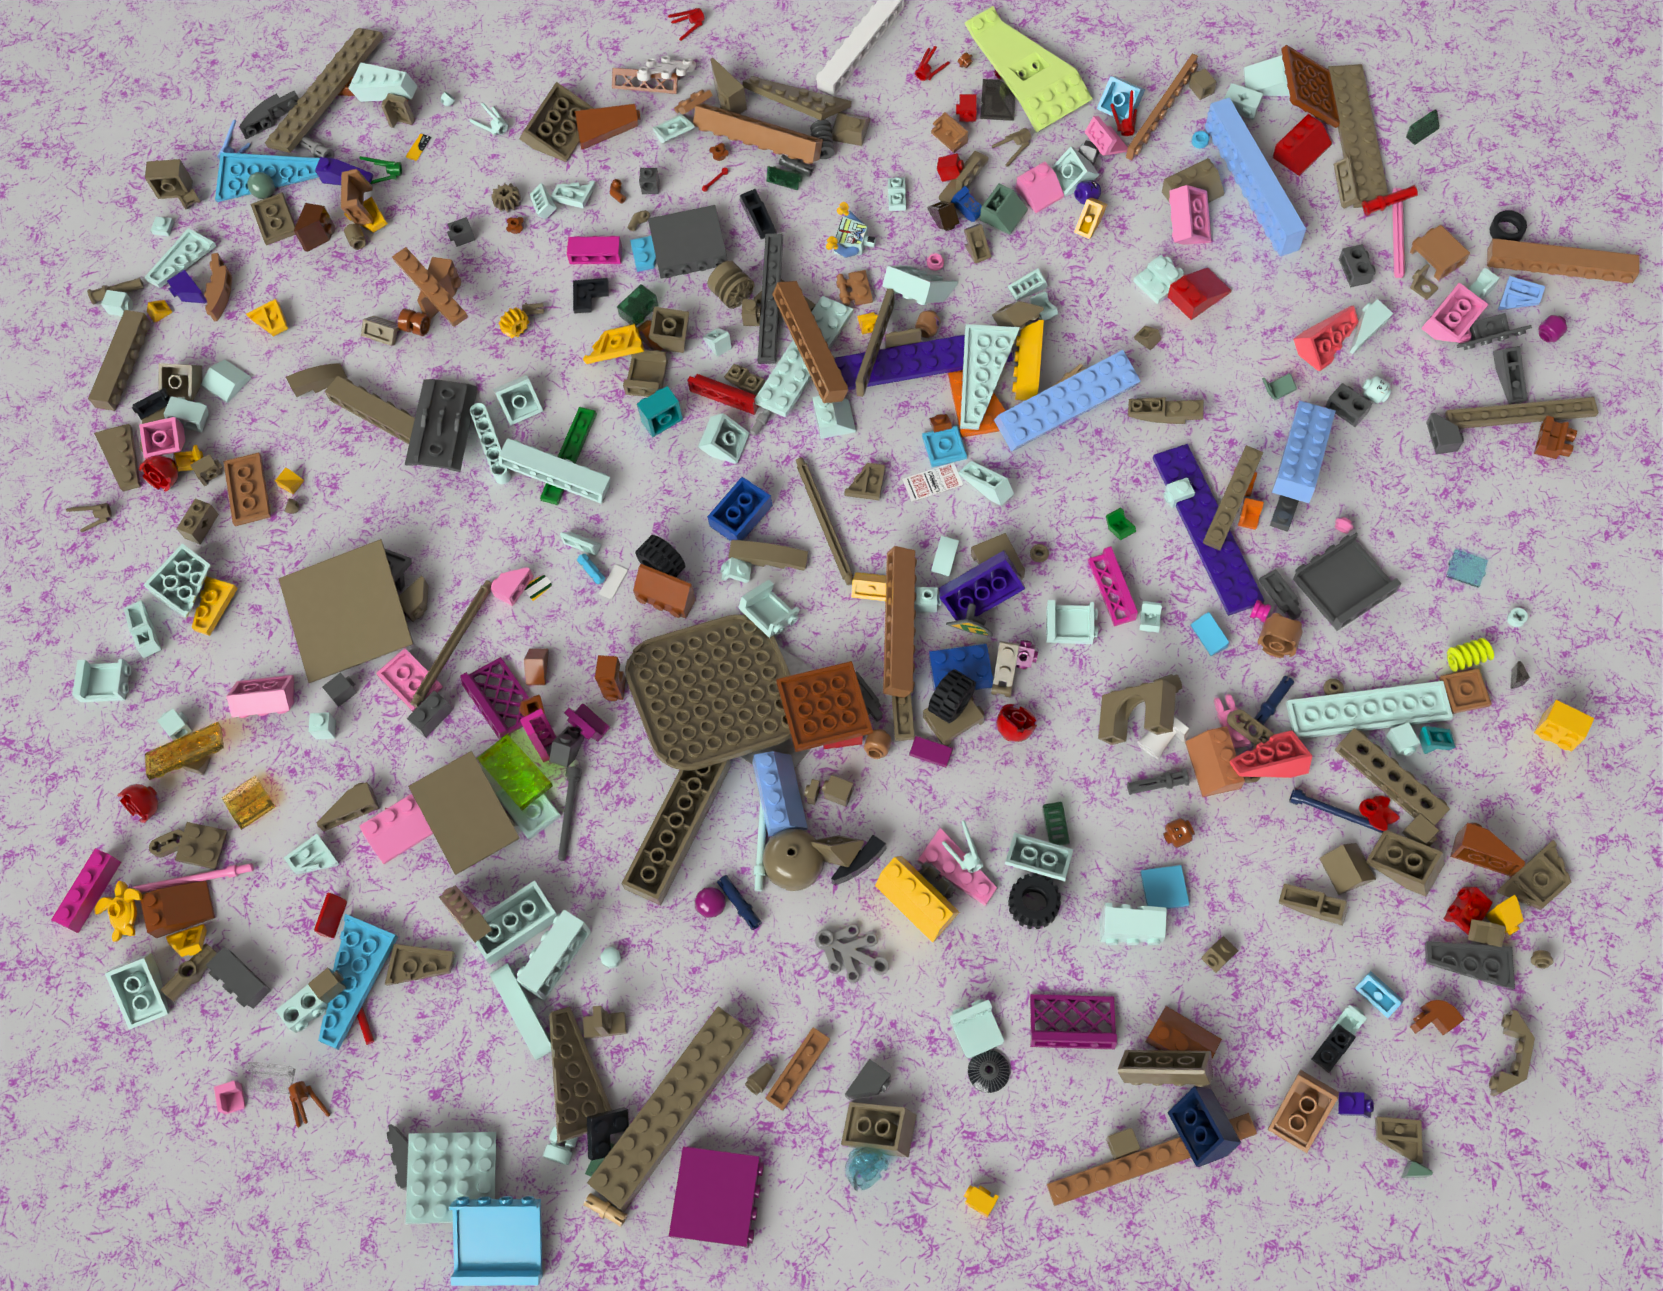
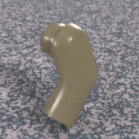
[627,210,650,231]

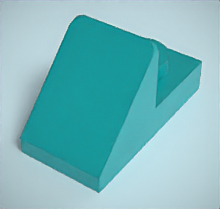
[1419,726,1456,754]

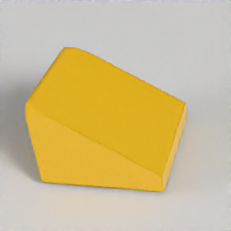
[147,300,172,322]

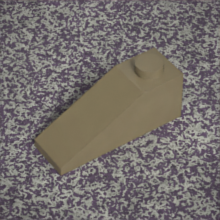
[316,782,379,832]

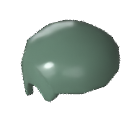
[247,172,275,199]

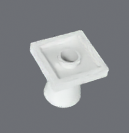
[1137,717,1189,760]

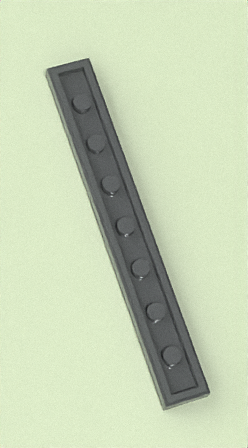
[757,233,784,364]

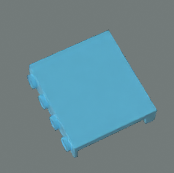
[449,1196,543,1286]

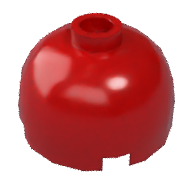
[139,455,178,491]
[996,704,1037,742]
[117,784,158,823]

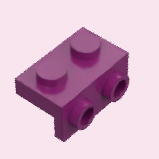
[564,703,610,742]

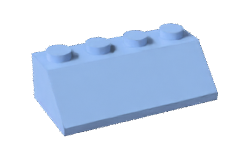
[753,751,808,837]

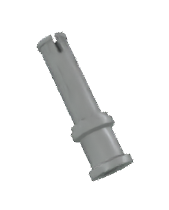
[299,136,334,158]

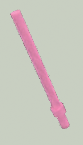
[133,863,254,893]

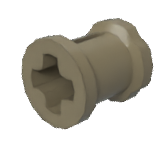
[178,188,200,210]

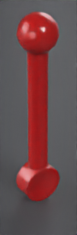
[702,168,728,192]

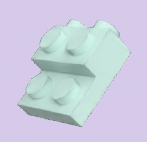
[1133,255,1185,304]

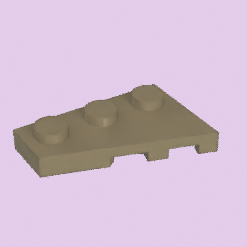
[385,944,455,986]

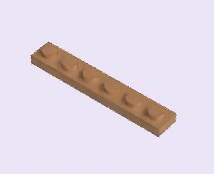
[392,247,468,327]

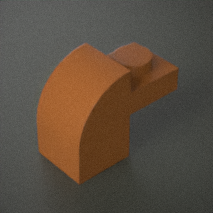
[1410,1000,1465,1035]

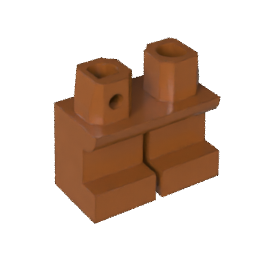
[1534,416,1577,459]

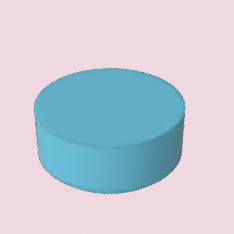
[1191,131,1209,149]

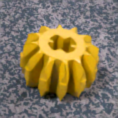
[498,307,530,338]

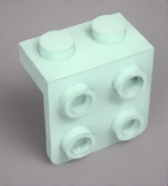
[950,999,1004,1058]

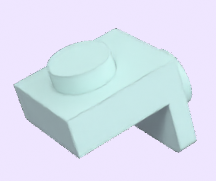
[1030,291,1058,321]
[1163,478,1195,508]
[720,557,752,583]
[1139,601,1162,633]
[1331,1005,1367,1035]

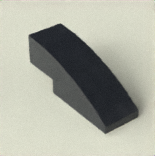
[739,189,777,240]
[831,835,886,886]

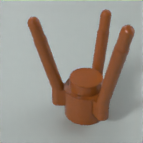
[288,1081,330,1128]

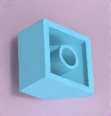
[1097,76,1145,120]

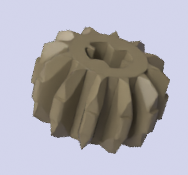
[491,182,521,213]

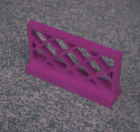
[460,657,529,742]
[1030,994,1117,1050]

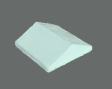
[653,114,695,143]
[201,360,251,403]

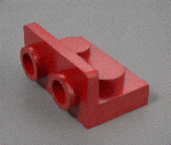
[1443,887,1493,935]

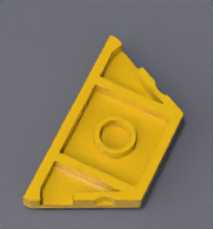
[583,324,644,364]

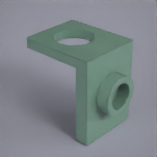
[1262,373,1297,400]

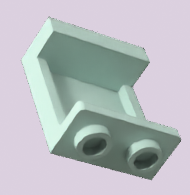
[739,580,800,638]
[1046,600,1098,644]
[72,659,131,702]

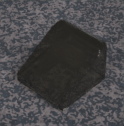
[1510,661,1530,689]

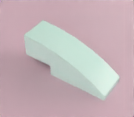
[124,600,161,658]

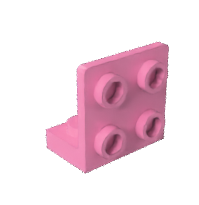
[1085,116,1128,156]

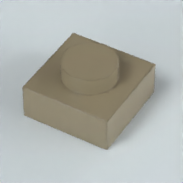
[804,779,820,805]

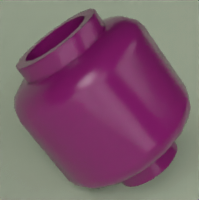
[1538,315,1567,342]

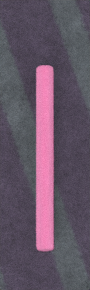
[1392,188,1405,278]

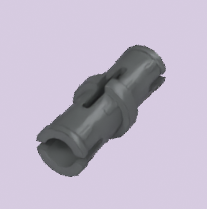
[779,154,814,177]

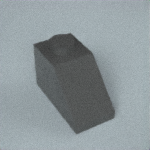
[1426,413,1464,454]
[845,1059,891,1100]

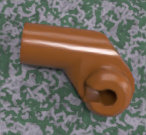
[610,179,626,204]

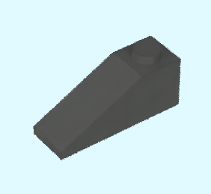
[1493,346,1528,404]

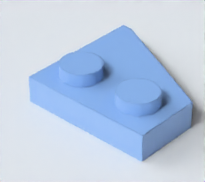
[1498,276,1545,310]

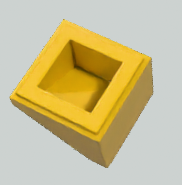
[275,467,304,494]

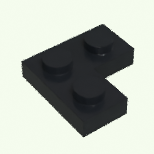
[573,278,609,314]
[587,1107,629,1161]

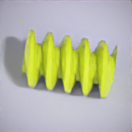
[1447,638,1494,672]

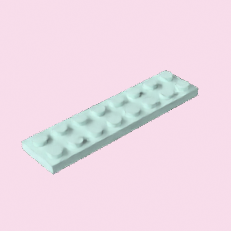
[755,296,853,417]
[1286,681,1453,739]

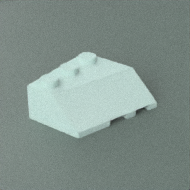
[882,265,958,305]
[144,544,211,618]
[1099,903,1167,945]

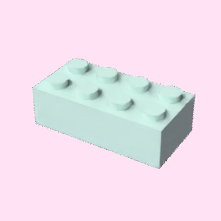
[475,880,557,965]
[516,910,591,1001]

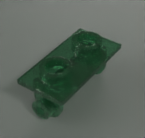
[766,166,803,190]

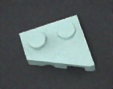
[551,181,596,208]

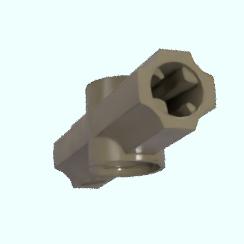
[161,943,217,1002]

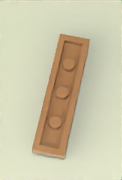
[765,1027,830,1111]

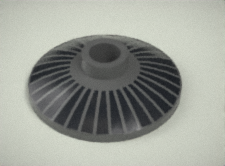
[968,1050,1010,1093]

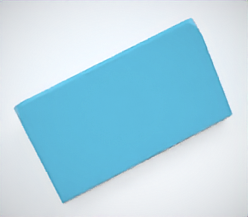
[1190,612,1229,656]
[1355,971,1403,1018]

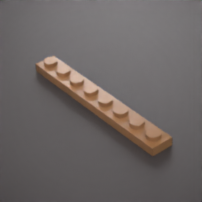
[1126,53,1198,161]

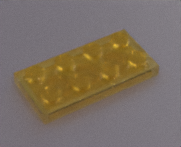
[145,722,224,780]

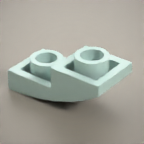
[888,177,906,211]
[931,536,959,577]

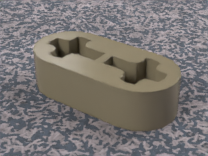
[149,830,183,858]

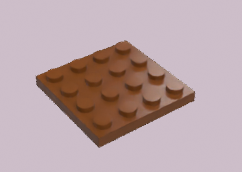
[1281,45,1340,128]
[776,661,873,752]

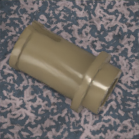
[522,302,544,317]

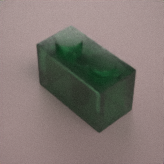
[617,284,658,326]

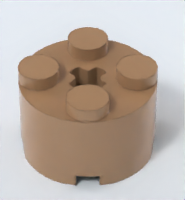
[1258,613,1303,658]

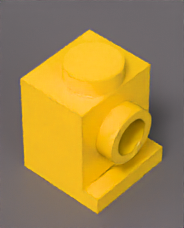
[964,1185,999,1218]

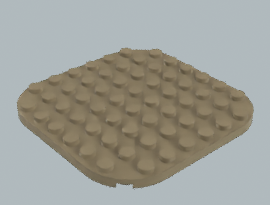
[625,615,791,770]

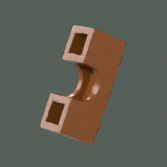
[595,655,626,701]

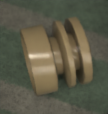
[707,261,754,309]

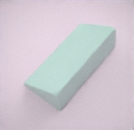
[560,532,601,556]

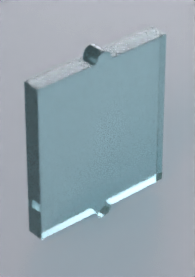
[1446,549,1488,588]

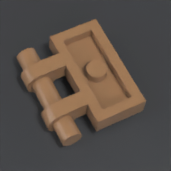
[674,89,713,114]
[836,270,873,306]

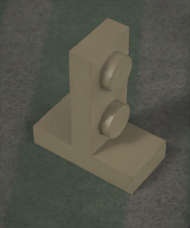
[583,1005,627,1039]

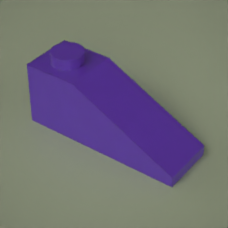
[315,157,374,186]

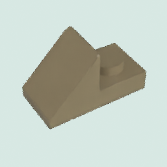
[964,223,991,264]

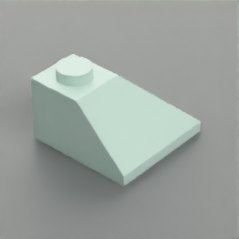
[1051,147,1099,196]

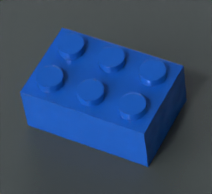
[707,477,773,541]
[929,644,993,691]

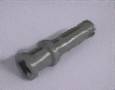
[1127,768,1189,795]

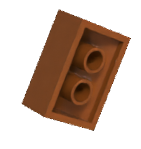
[633,564,696,619]
[1145,1006,1222,1059]

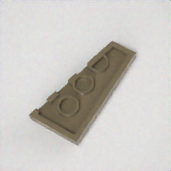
[94,424,141,492]

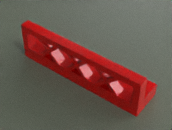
[687,374,759,415]

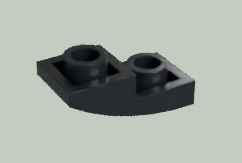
[1311,1024,1356,1073]

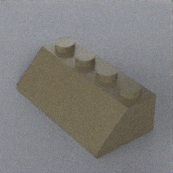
[1118,1050,1213,1087]

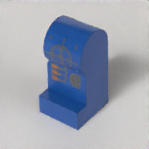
[950,186,982,222]

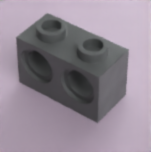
[1339,244,1375,288]
[1325,383,1373,427]

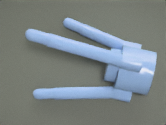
[217,120,251,159]

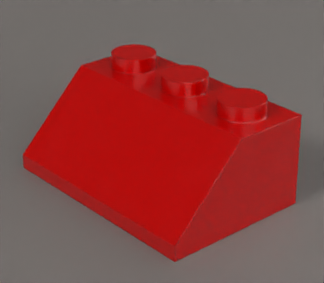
[1272,114,1332,176]

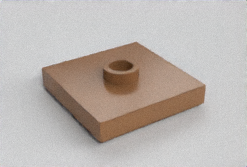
[1439,668,1492,714]

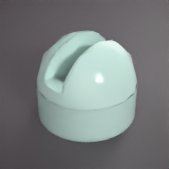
[440,91,455,106]

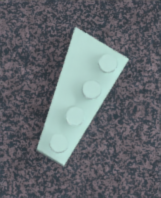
[145,228,216,288]

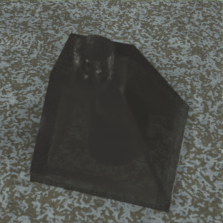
[980,79,1015,121]

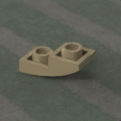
[724,364,765,395]

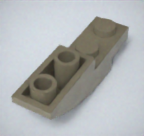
[1128,397,1204,424]

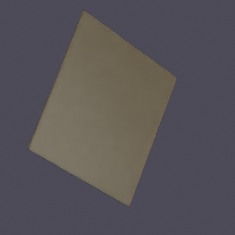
[278,539,413,683]

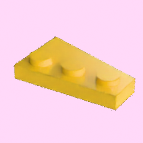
[191,576,238,636]

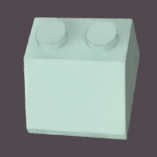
[493,375,543,426]
[812,396,856,439]
[698,413,750,464]

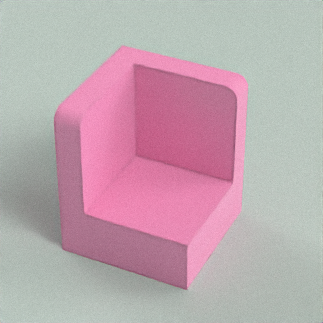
[214,1080,246,1115]

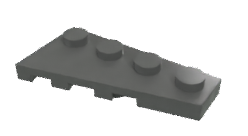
[1425,941,1515,990]

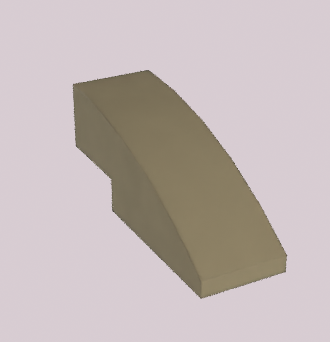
[286,363,347,397]
[1279,884,1348,926]

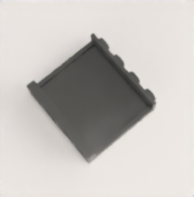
[648,205,728,279]
[1293,532,1401,631]

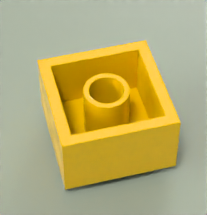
[1534,700,1595,752]

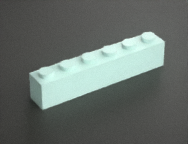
[498,438,610,503]

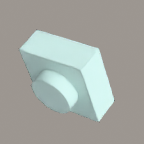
[151,217,174,236]

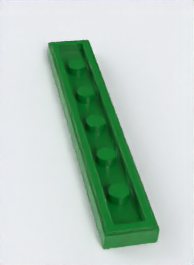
[540,407,597,505]

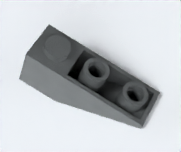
[387,1124,408,1191]

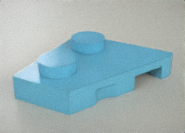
[630,236,656,272]

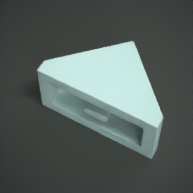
[702,328,732,357]

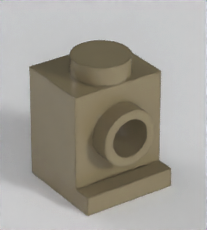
[741,299,761,326]
[190,454,223,487]

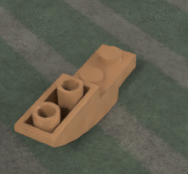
[204,253,232,322]

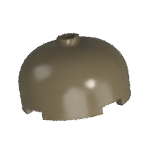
[763,829,824,891]

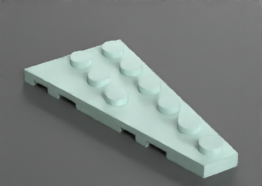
[960,324,1020,430]

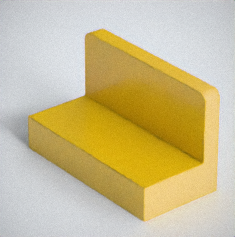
[851,572,886,601]

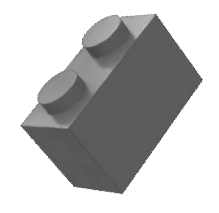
[407,691,453,738]

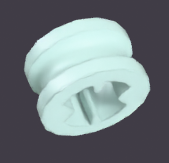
[1507,608,1528,627]

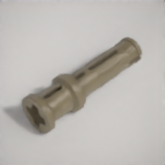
[87,278,144,305]

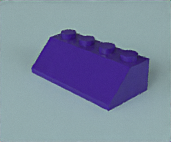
[939,550,1025,621]

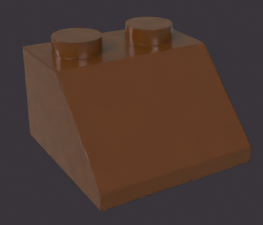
[294,203,335,252]

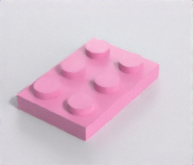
[376,648,443,712]

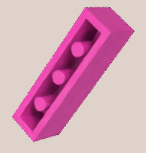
[51,848,121,933]

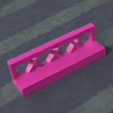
[1088,546,1138,626]
[520,709,556,762]

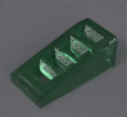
[1042,802,1070,845]

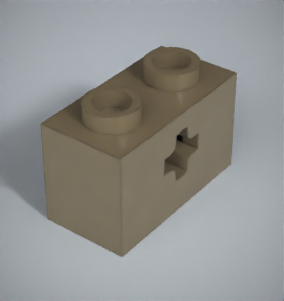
[176,498,219,544]

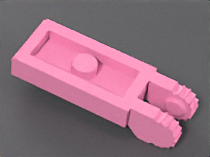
[1214,694,1251,749]

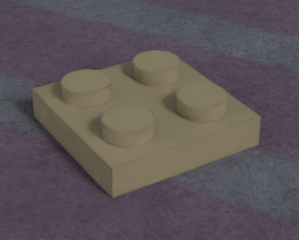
[175,822,228,870]

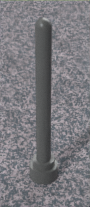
[558,767,582,861]

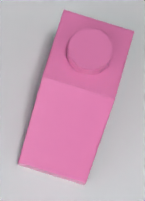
[490,567,534,606]

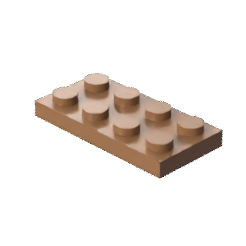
[223,452,271,526]

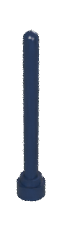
[1289,787,1383,833]

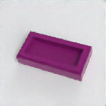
[909,736,953,768]

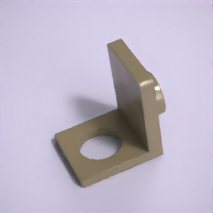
[1410,264,1438,300]

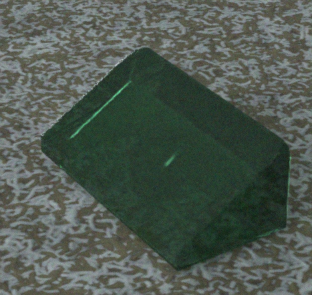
[1406,109,1440,145]

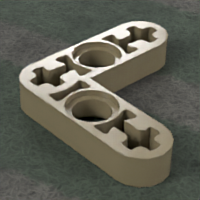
[1227,709,1274,783]

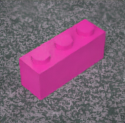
[567,236,622,264]

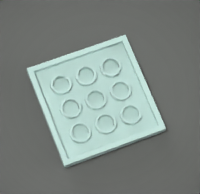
[405,1132,496,1224]

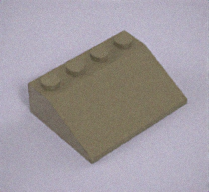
[519,81,595,162]

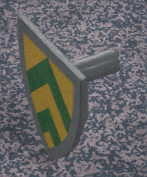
[946,604,993,637]

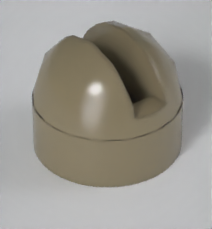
[285,498,300,514]

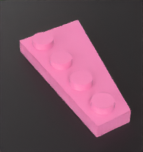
[918,828,997,906]

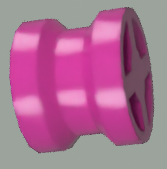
[1250,600,1272,623]

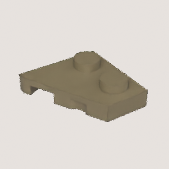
[844,463,885,501]
[1375,1117,1423,1164]

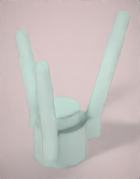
[469,103,508,136]
[942,820,983,873]

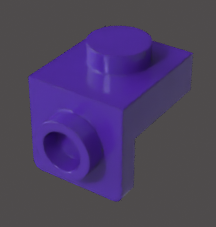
[1338,1092,1374,1118]

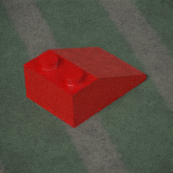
[1168,267,1232,320]

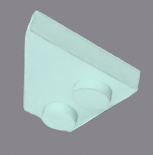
[284,834,339,875]

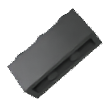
[206,947,271,1009]

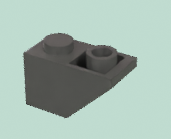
[549,726,585,768]

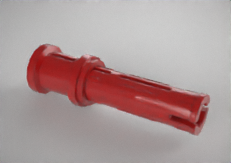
[1362,185,1418,216]

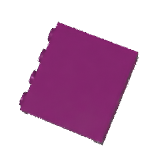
[669,1146,764,1248]

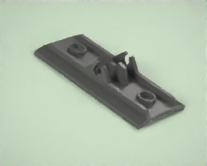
[405,379,477,473]

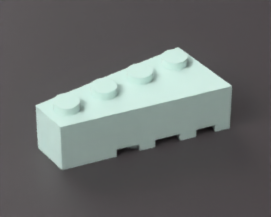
[349,62,417,102]

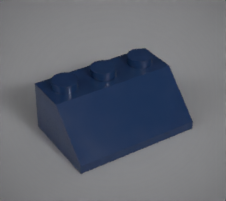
[1167,1086,1242,1167]

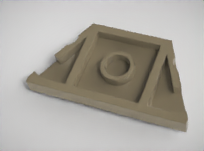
[1497,840,1571,910]

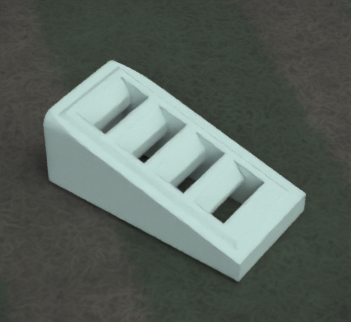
[530,183,557,220]
[1008,268,1048,301]

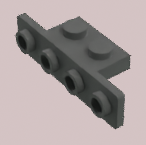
[1457,313,1532,350]

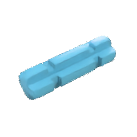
[577,554,605,585]

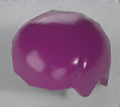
[694,887,726,918]

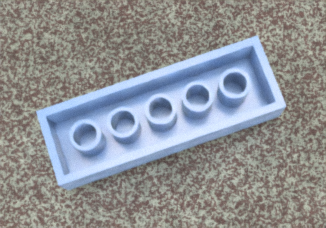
[1272,400,1336,503]

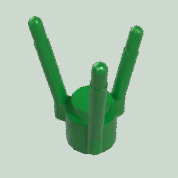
[359,156,402,184]

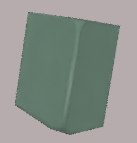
[1401,1161,1433,1178]

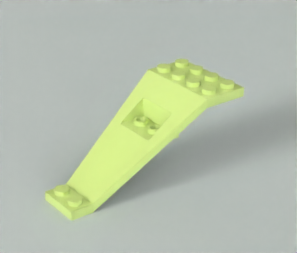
[965,6,1092,133]

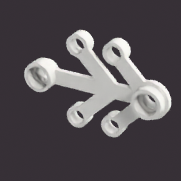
[637,56,696,81]

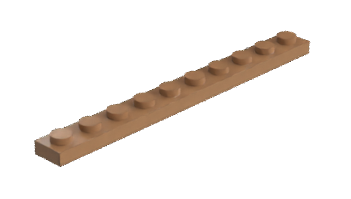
[1046,1113,1257,1206]

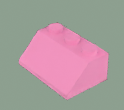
[1169,185,1212,245]
[1421,283,1488,342]
[226,675,294,718]
[359,794,433,864]

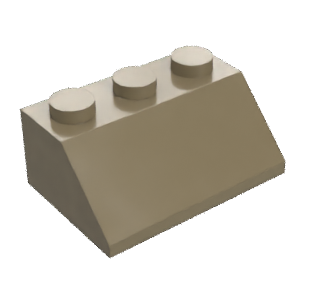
[1162,158,1224,203]

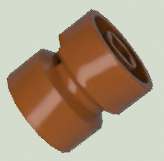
[398,308,431,336]

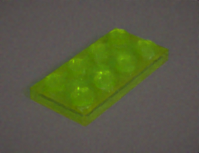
[476,734,553,811]

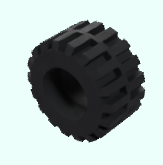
[635,535,686,578]
[928,669,976,724]
[1008,873,1061,929]

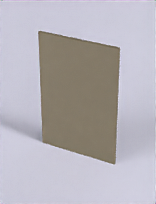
[408,751,520,875]

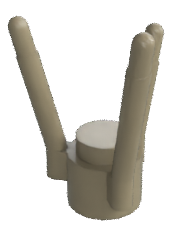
[992,128,1031,167]
[66,503,112,532]

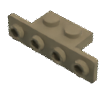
[939,151,989,202]

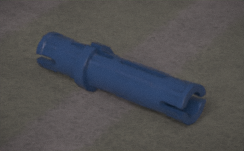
[1254,676,1294,725]
[717,875,762,930]

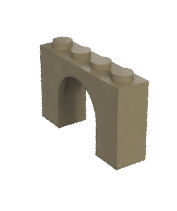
[1098,679,1176,745]

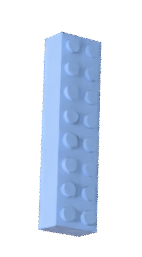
[994,350,1141,452]

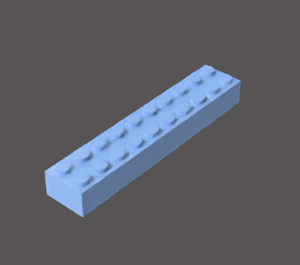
[1205,97,1306,257]

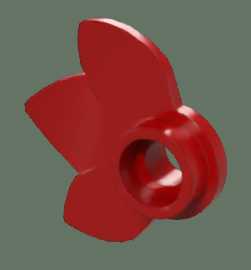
[1359,796,1399,831]

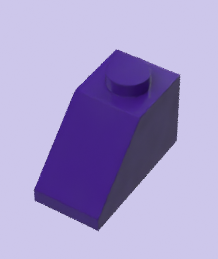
[167,270,207,304]

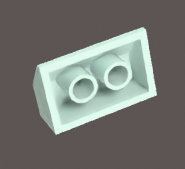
[1005,833,1074,881]

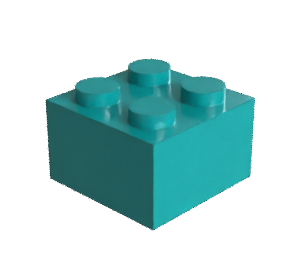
[637,386,683,438]

